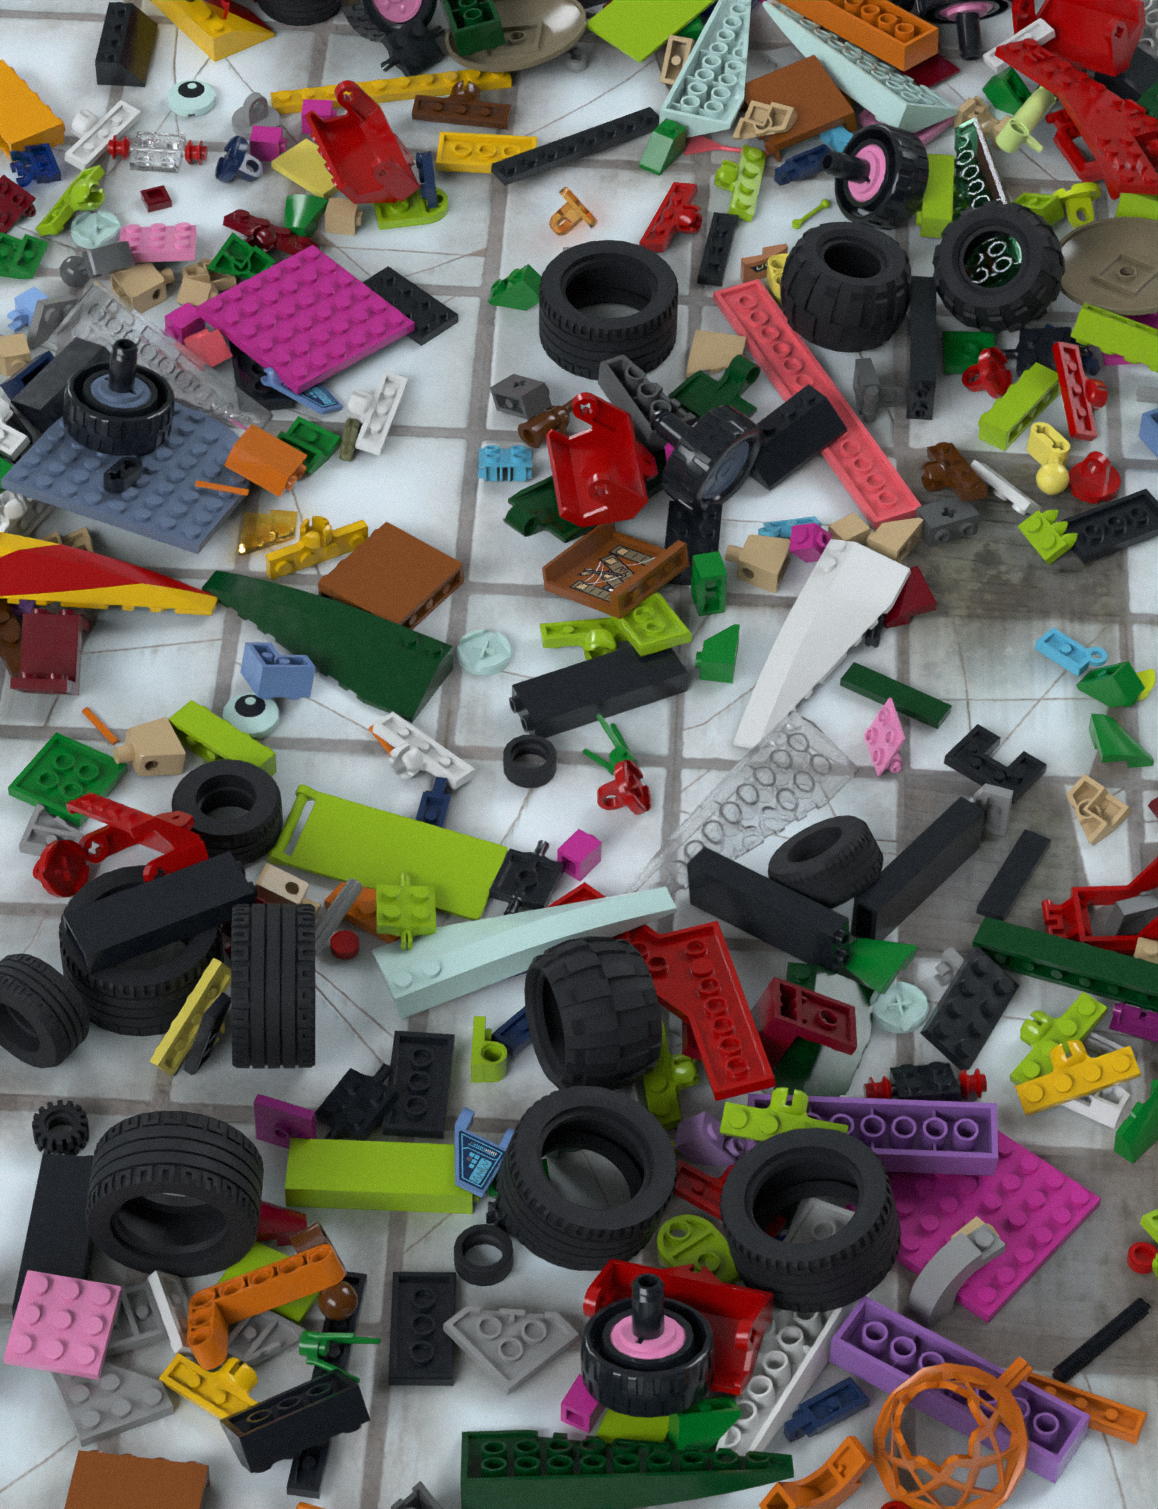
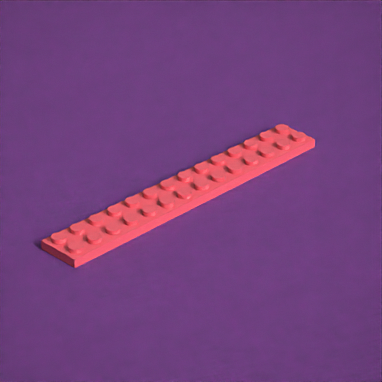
[713,279,922,530]

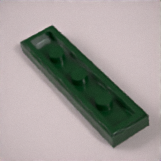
[840,662,952,729]

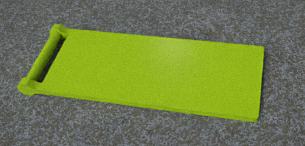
[586,0,717,63]
[267,784,508,921]

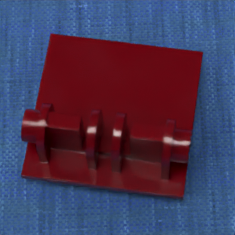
[893,42,961,88]
[0,174,36,234]

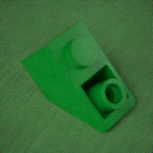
[487,264,541,311]

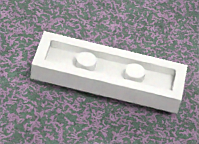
[983,18,1056,74]
[970,460,1042,515]
[148,1270,196,1359]

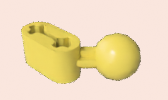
[1026,422,1070,495]

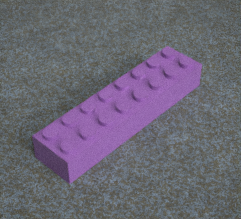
[746,1094,998,1176]
[829,1296,1090,1484]

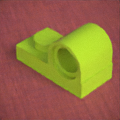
[1013,192,1065,227]
[471,1016,507,1083]

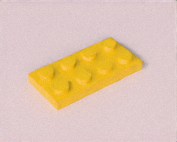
[436,132,537,176]

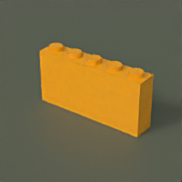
[0,59,65,163]

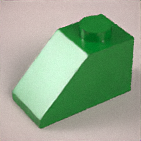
[982,67,1032,115]
[639,118,687,176]
[695,624,740,683]
[1076,661,1145,708]
[668,1396,742,1451]

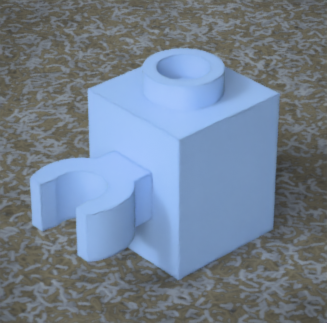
[7,286,49,332]

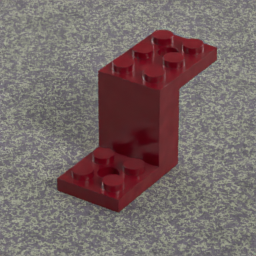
[10,609,91,695]
[682,977,857,1071]

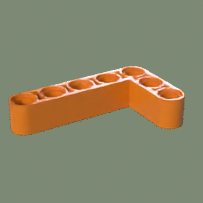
[187,1244,346,1370]

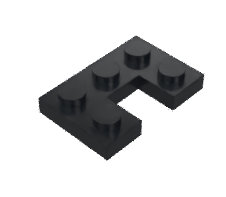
[944,724,1047,804]

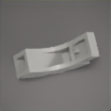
[908,1224,1006,1328]

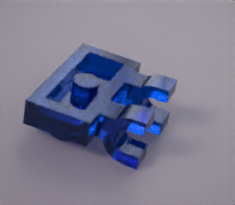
[9,143,61,187]

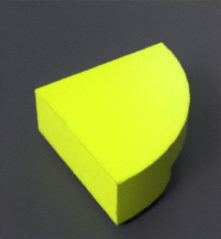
[1136,668,1156,701]

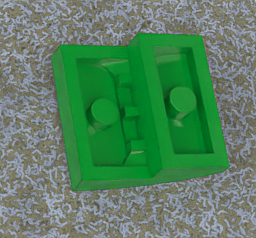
[0,232,49,279]
[276,416,342,475]

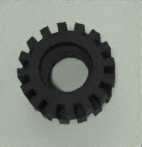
[32,1100,89,1155]

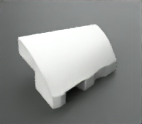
[1061,1085,1130,1129]

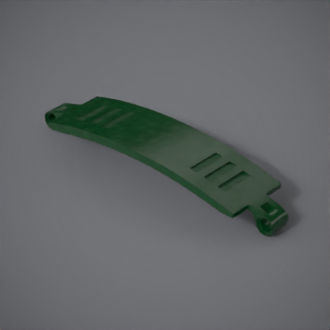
[503,354,761,543]

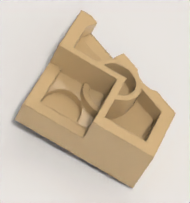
[686,330,746,378]
[1066,773,1132,846]

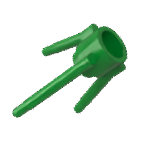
[583,714,638,775]
[299,1330,381,1384]

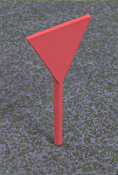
[684,135,769,156]

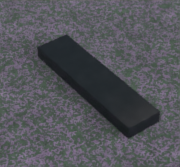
[697,212,738,287]
[976,829,1051,921]
[183,992,231,1075]

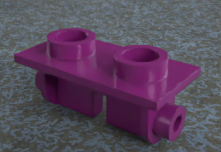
[1109,1002,1158,1043]

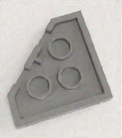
[443,1305,579,1396]
[50,1362,174,1447]

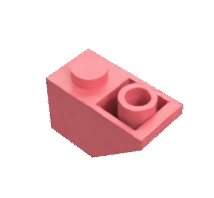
[177,328,233,371]

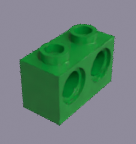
[691,551,727,616]

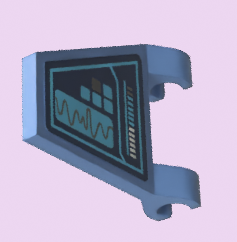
[261,367,343,415]
[454,1107,515,1198]

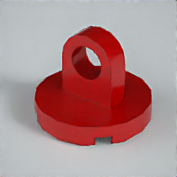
[962,347,1012,399]
[1068,451,1121,503]
[596,759,652,815]
[33,840,90,898]

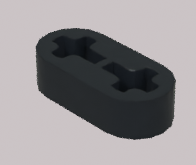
[103,457,142,494]

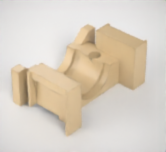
[953,96,1013,151]

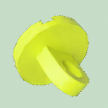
[1052,182,1102,228]

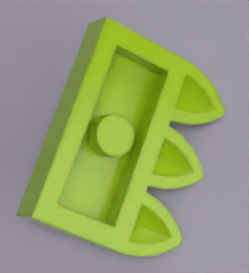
[1017,510,1078,565]

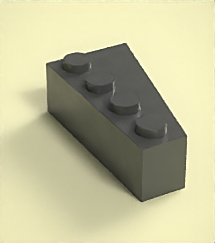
[598,355,697,453]

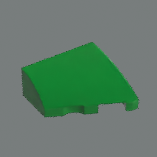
[207,232,275,279]

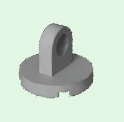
[232,92,280,140]

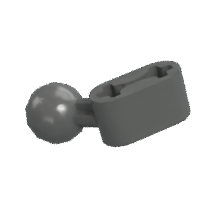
[60,241,135,288]

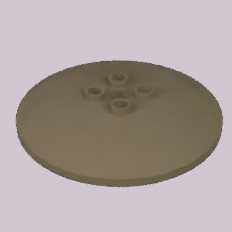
[445,0,587,72]
[1060,217,1158,316]

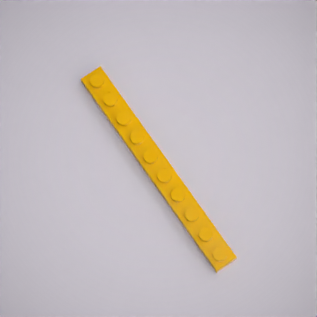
[270,69,512,115]

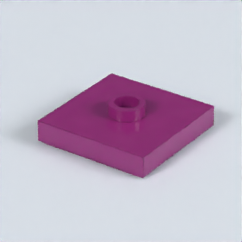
[253,1094,317,1149]

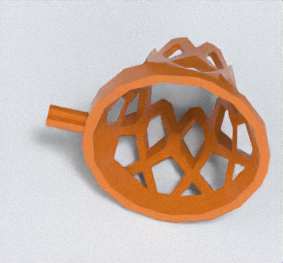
[873,1356,1033,1509]

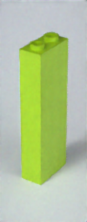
[285,1138,480,1214]

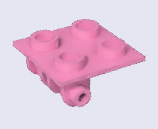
[864,698,906,777]

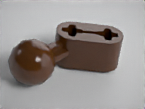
[290,1221,358,1321]

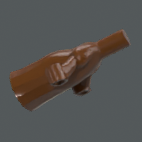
[517,399,573,449]

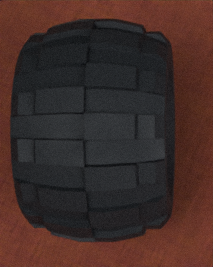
[932,200,1065,334]
[780,222,913,353]
[524,936,662,1090]

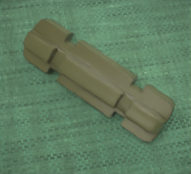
[339,418,360,462]

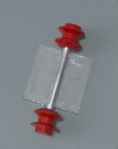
[108,131,208,173]

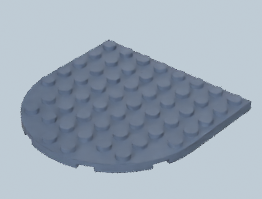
[1,402,251,554]

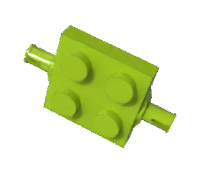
[376,872,436,950]

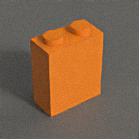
[224,424,307,497]

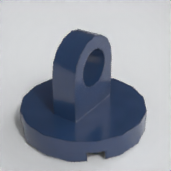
[215,135,263,183]

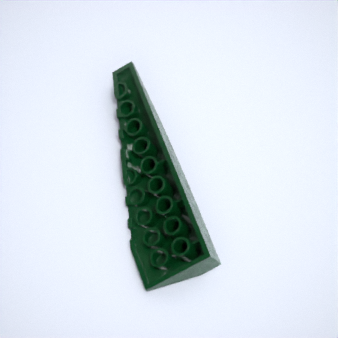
[460,1430,794,1509]

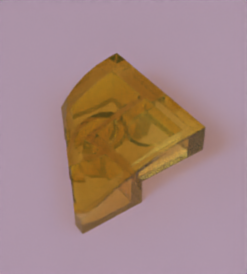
[238,509,298,556]

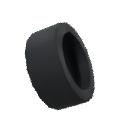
[503,734,557,788]
[454,1224,513,1287]

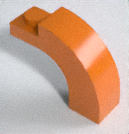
[759,1436,874,1509]

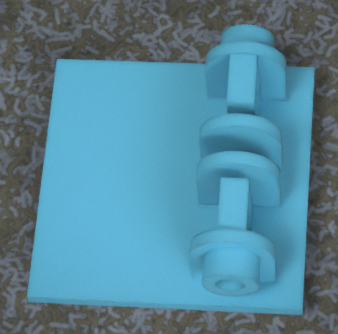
[478,445,532,481]

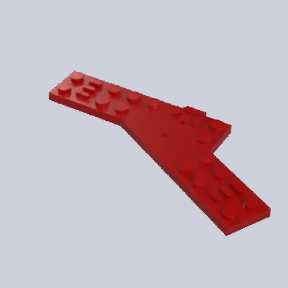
[994,38,1158,195]
[546,882,776,1101]

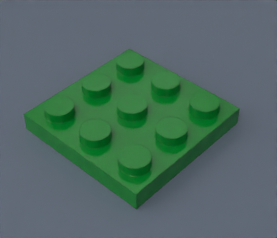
[8,732,128,827]

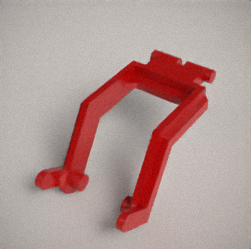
[1045,108,1158,200]
[1041,857,1158,955]

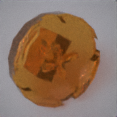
[549,187,598,236]

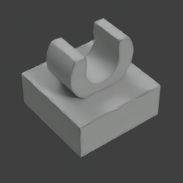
[934,947,964,987]

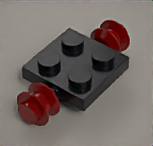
[863,1062,987,1102]

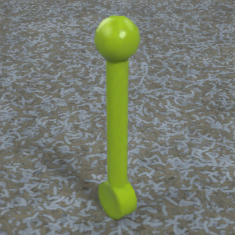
[792,199,830,229]

